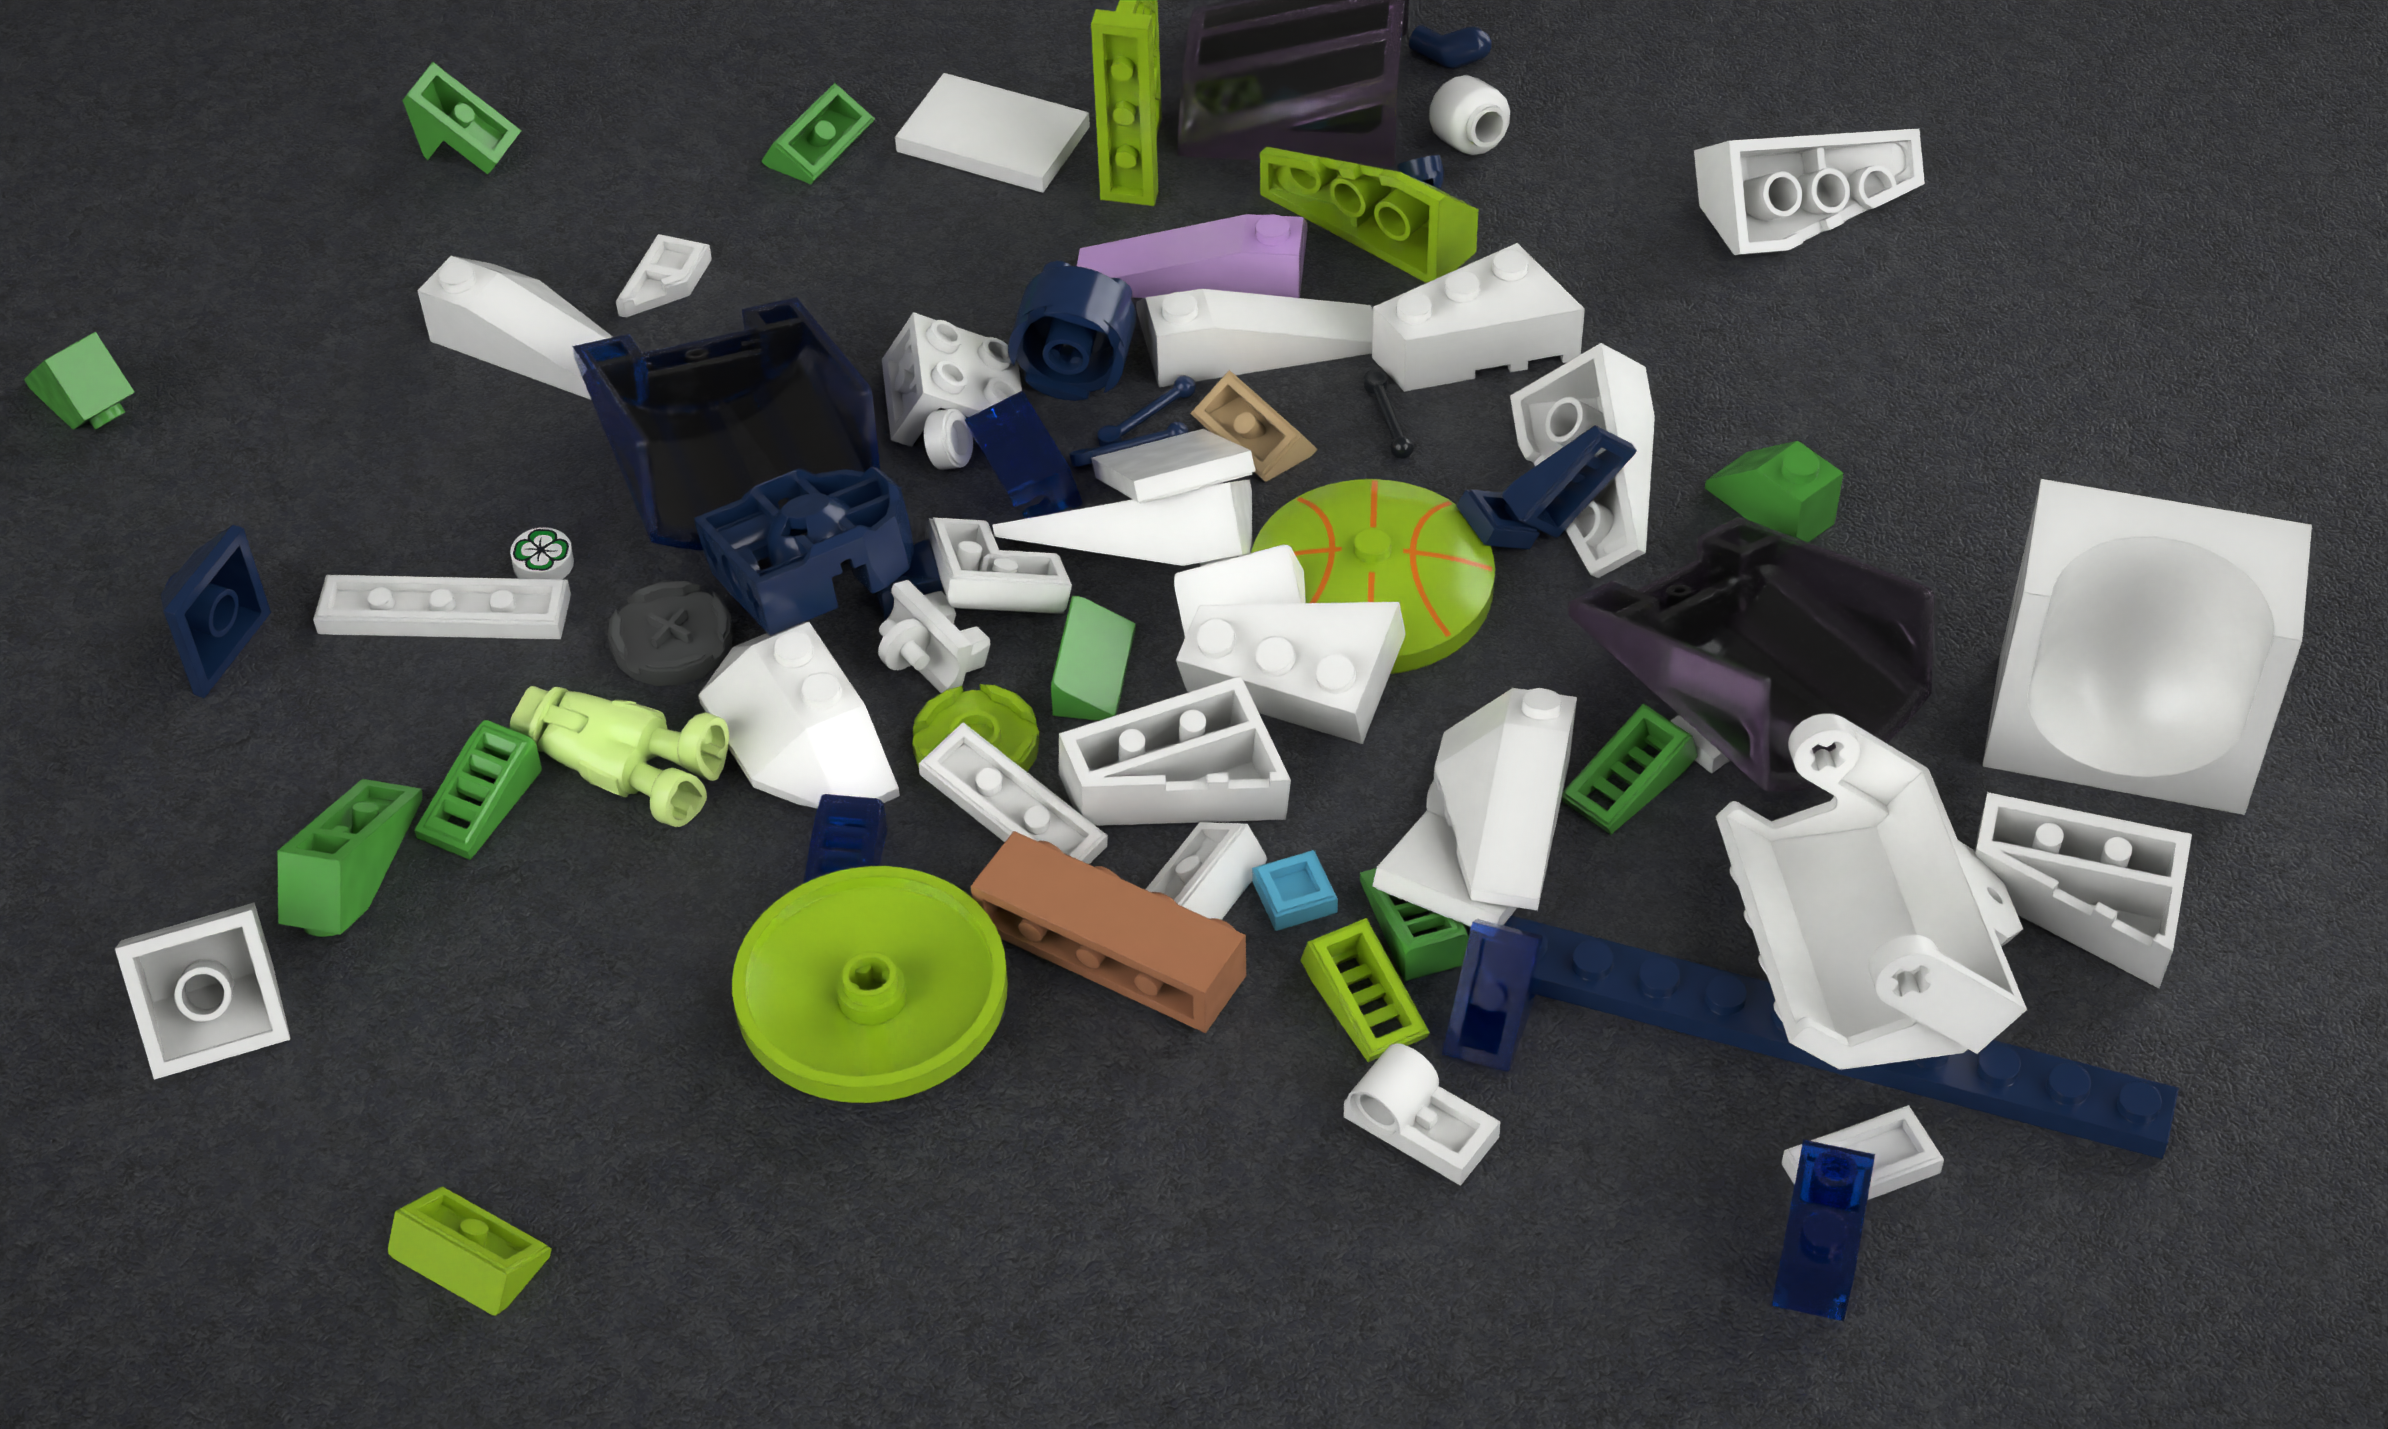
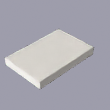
[895,73,1090,193]
[1091,429,1255,504]

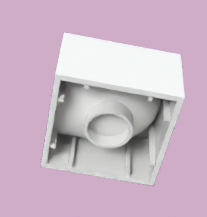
[1983,479,2312,815]

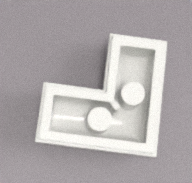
[927,517,1072,614]

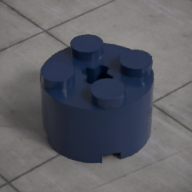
[1008,261,1136,401]

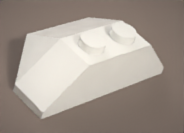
[699,622,900,821]

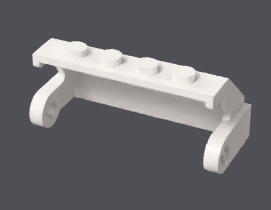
[1715,714,2027,1070]

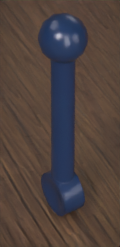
[1098,375,1196,447]
[1069,421,1189,466]

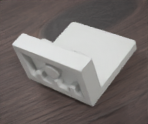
[882,312,1027,447]

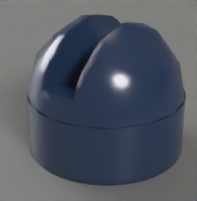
[1397,155,1444,189]

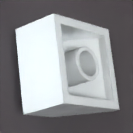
[115,902,290,1080]

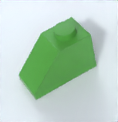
[24,332,135,430]
[1705,441,1843,553]

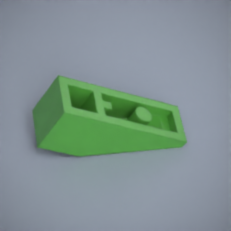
[277,779,422,937]

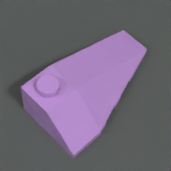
[1077,214,1308,298]

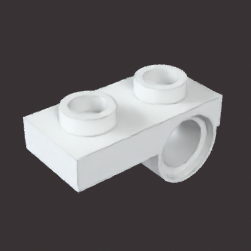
[1344,1043,1500,1186]

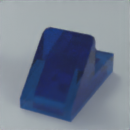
[1442,919,1543,1072]

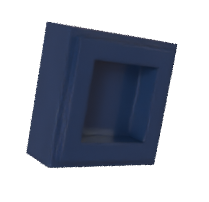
[1456,489,1540,549]

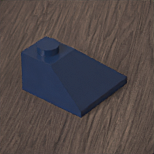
[160,525,271,698]

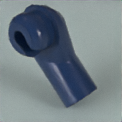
[1409,25,1492,69]

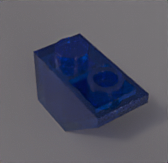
[1771,1139,1875,1321]

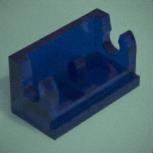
[964,391,1083,519]

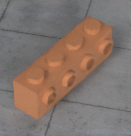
[971,831,1246,1033]

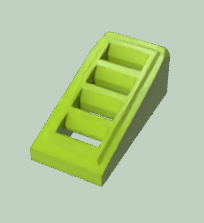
[1300,918,1430,1062]

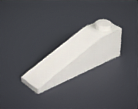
[1434,688,1577,911]

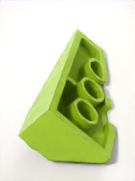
[1260,147,1479,283]

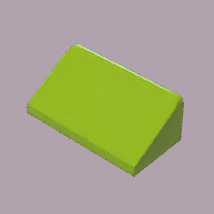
[388,1186,552,1315]

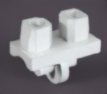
[878,580,990,693]

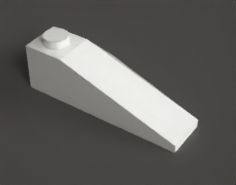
[1694,128,1925,255]
[418,256,653,411]
[1136,289,1373,387]
[1510,343,1655,578]
[992,479,1253,566]

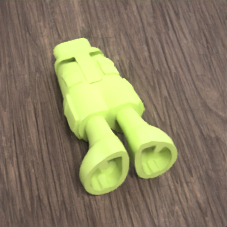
[510,686,729,827]

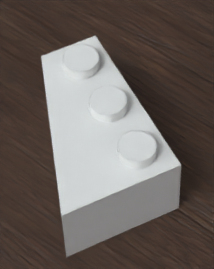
[1372,243,1585,392]

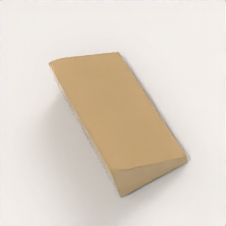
[1190,370,1318,482]

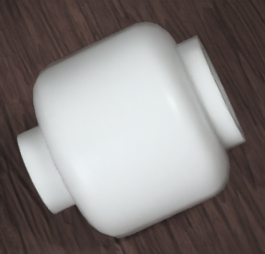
[1429,75,1510,155]

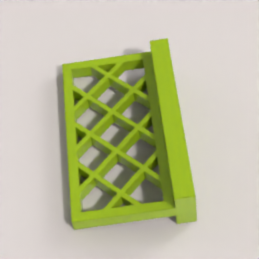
[1091,0,1162,206]

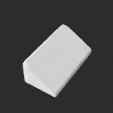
[1174,545,1306,637]
[1145,822,1267,920]

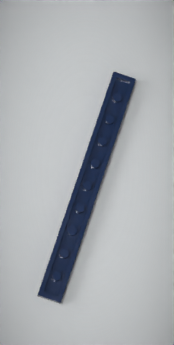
[1484,915,2179,1159]

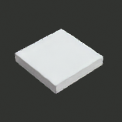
[1373,811,1518,936]

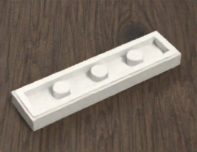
[313,575,571,639]

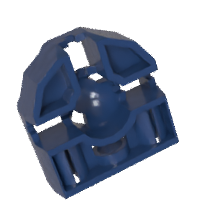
[693,467,914,636]

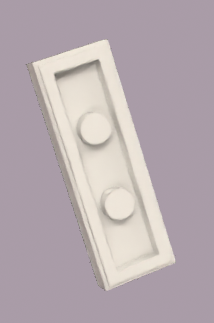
[919,722,1108,864]

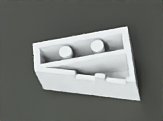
[1176,602,1406,744]
[1059,676,1291,826]
[1974,792,2192,988]

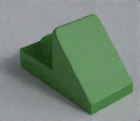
[402,62,522,175]

